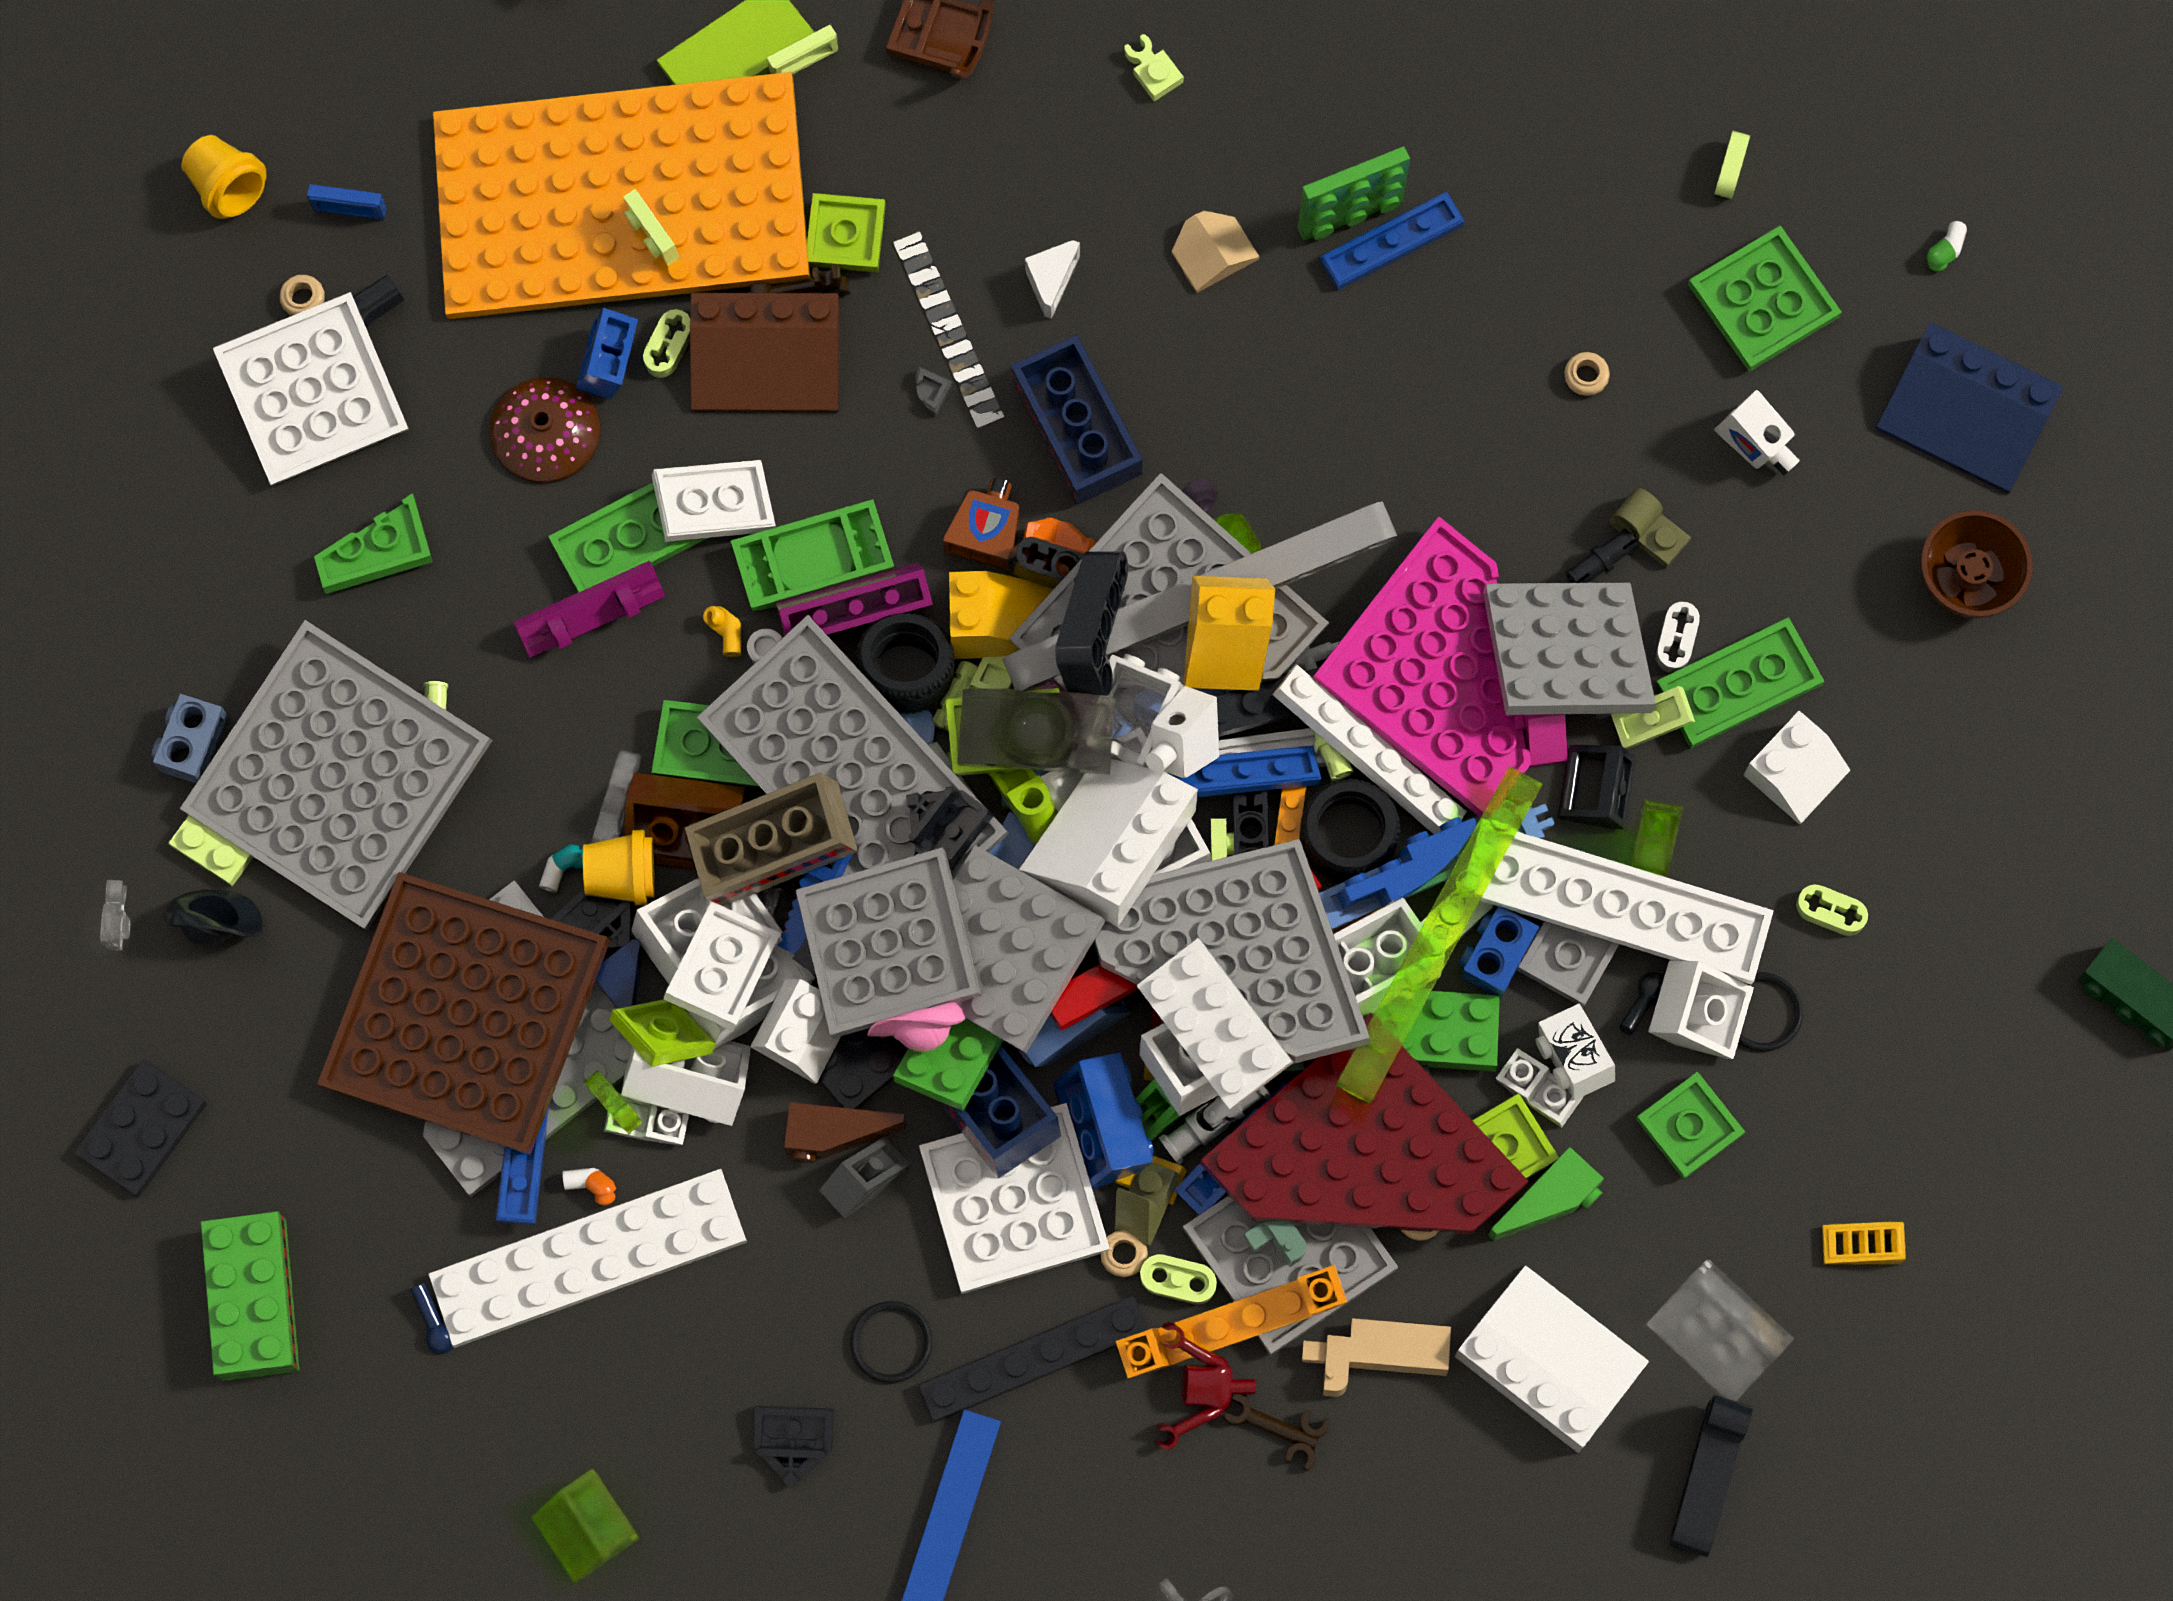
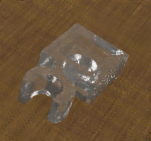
[100,880,130,950]

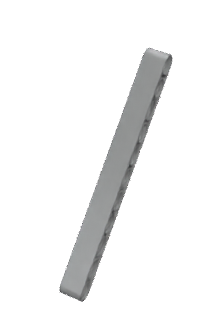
[1002,501,1398,692]

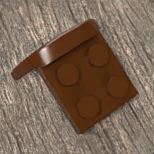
[886,0,995,80]

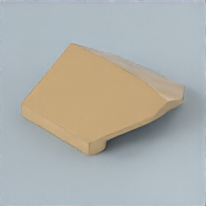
[1172,211,1259,293]

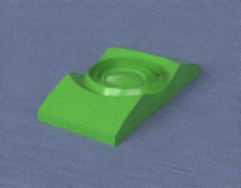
[731,499,895,611]

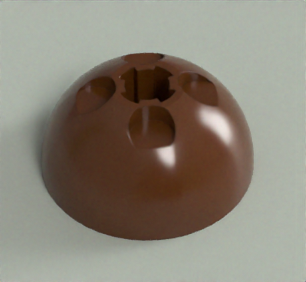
[1921,510,2033,619]

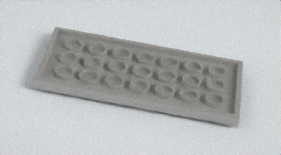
[697,615,1009,880]

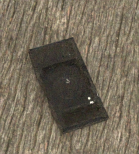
[957,689,1115,775]

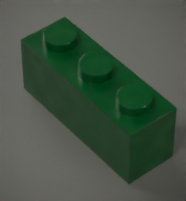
[2077,938,2173,1051]

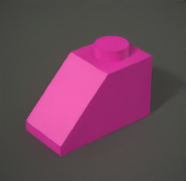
[1523,714,1568,767]

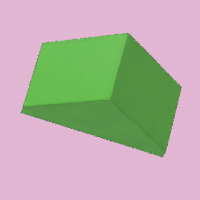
[1135,1078,1183,1141]

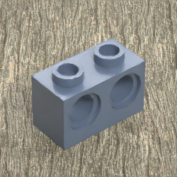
[152,693,229,784]

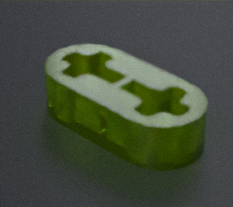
[583,1070,643,1135]

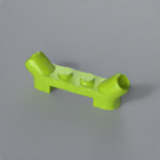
[988,769,1058,844]

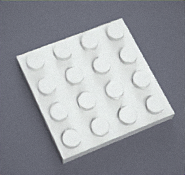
[213,292,409,486]
[919,1103,1110,1294]

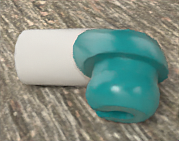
[539,844,583,893]

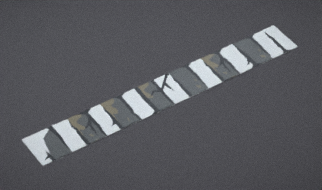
[893,232,1004,428]

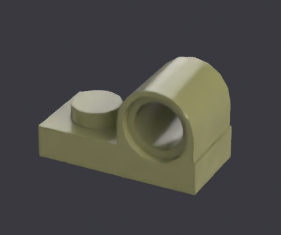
[1609,487,1691,569]

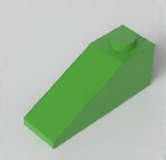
[1488,1147,1604,1241]

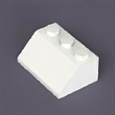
[621,1041,751,1126]

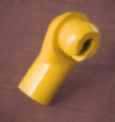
[703,606,741,657]

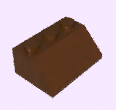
[624,773,746,869]

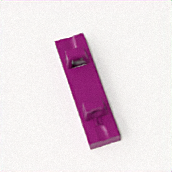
[513,560,666,658]

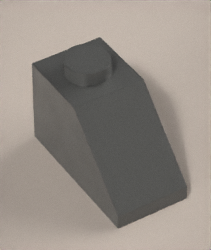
[819,1137,910,1218]

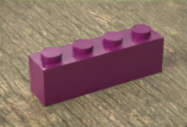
[775,563,933,636]

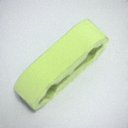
[1714,131,1750,199]
[643,309,690,378]
[1796,884,1868,936]

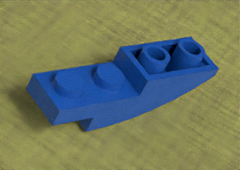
[1337,817,1477,909]

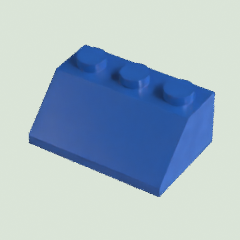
[1053,1053,1153,1190]

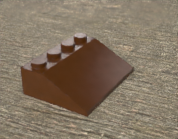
[690,293,841,413]

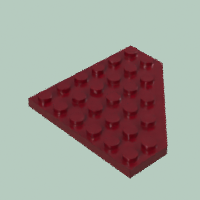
[1200,1012,1529,1235]

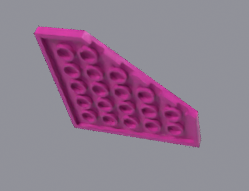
[1312,517,1531,821]

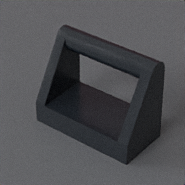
[1557,745,1636,829]

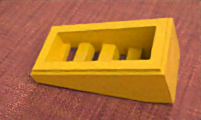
[1822,1222,1905,1264]

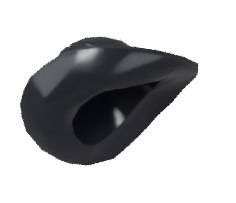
[164,889,263,947]

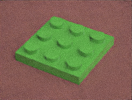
[1298,146,1410,241]
[1688,225,1842,372]

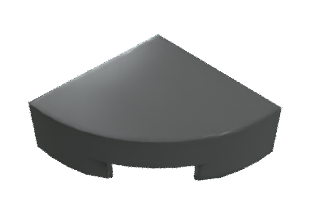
[915,367,952,417]

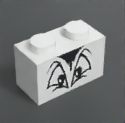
[1535,1003,1615,1100]

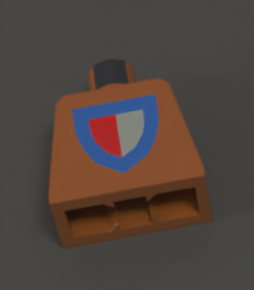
[943,478,1020,572]

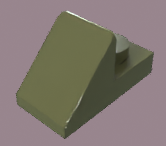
[1115,1163,1181,1246]

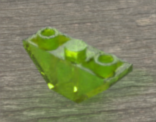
[1629,800,1683,877]

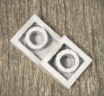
[1496,1048,1583,1128]
[603,1093,689,1146]

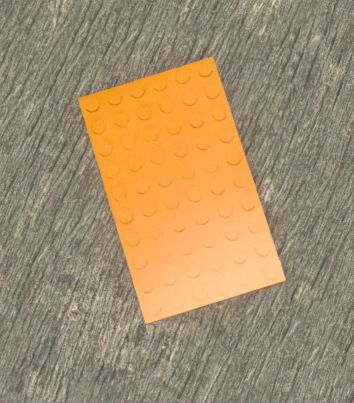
[433,72,810,320]

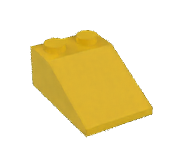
[949,571,1054,659]
[1183,576,1275,691]

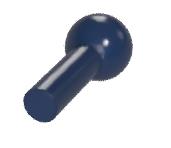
[410,1283,454,1354]

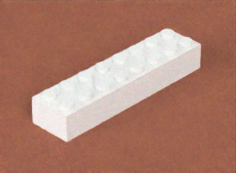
[1140,898,1444,1116]

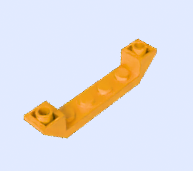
[1116,1265,1347,1378]

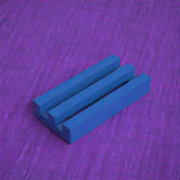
[307,184,387,220]

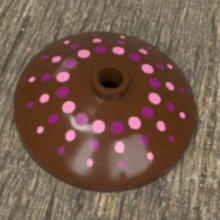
[489,377,600,483]

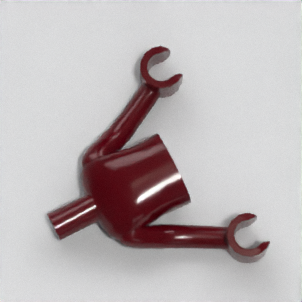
[1155,1322,1256,1450]

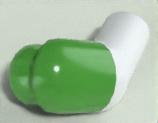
[1927,221,1967,272]

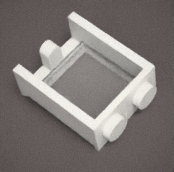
[1075,654,1183,768]

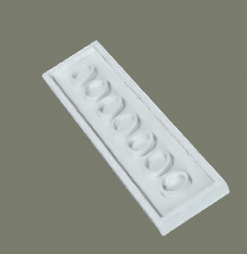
[1459,821,1774,984]
[429,1169,747,1348]

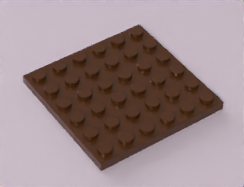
[317,872,610,1155]

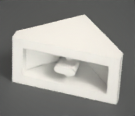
[1025,240,1080,319]

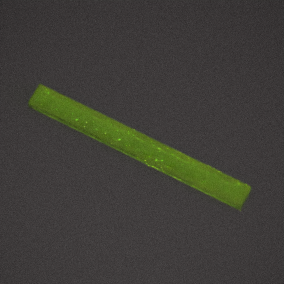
[1336,766,1543,1104]

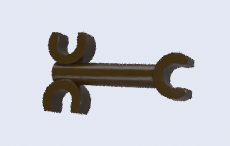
[750,264,850,296]
[1224,1394,1330,1471]

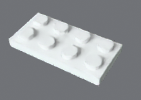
[1136,938,1294,1110]

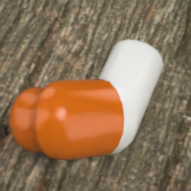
[563,1168,616,1205]

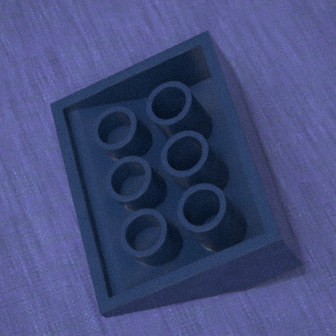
[1876,322,2064,494]

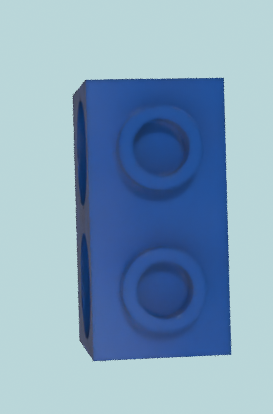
[576,308,638,400]
[1459,906,1539,1000]

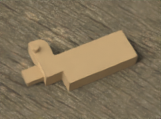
[1302,1318,1451,1397]

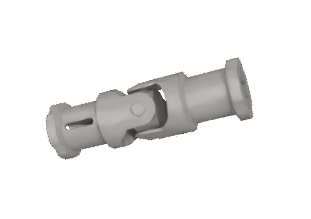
[1159,1086,1272,1165]

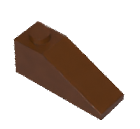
[784,1102,906,1163]

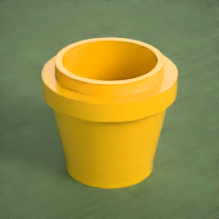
[181,135,267,219]
[583,830,655,906]

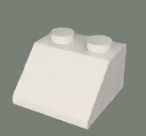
[1743,711,1850,825]
[1648,961,1754,1059]
[750,979,841,1084]

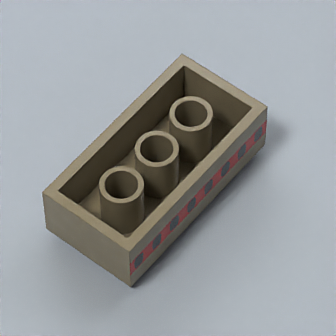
[685,772,858,906]

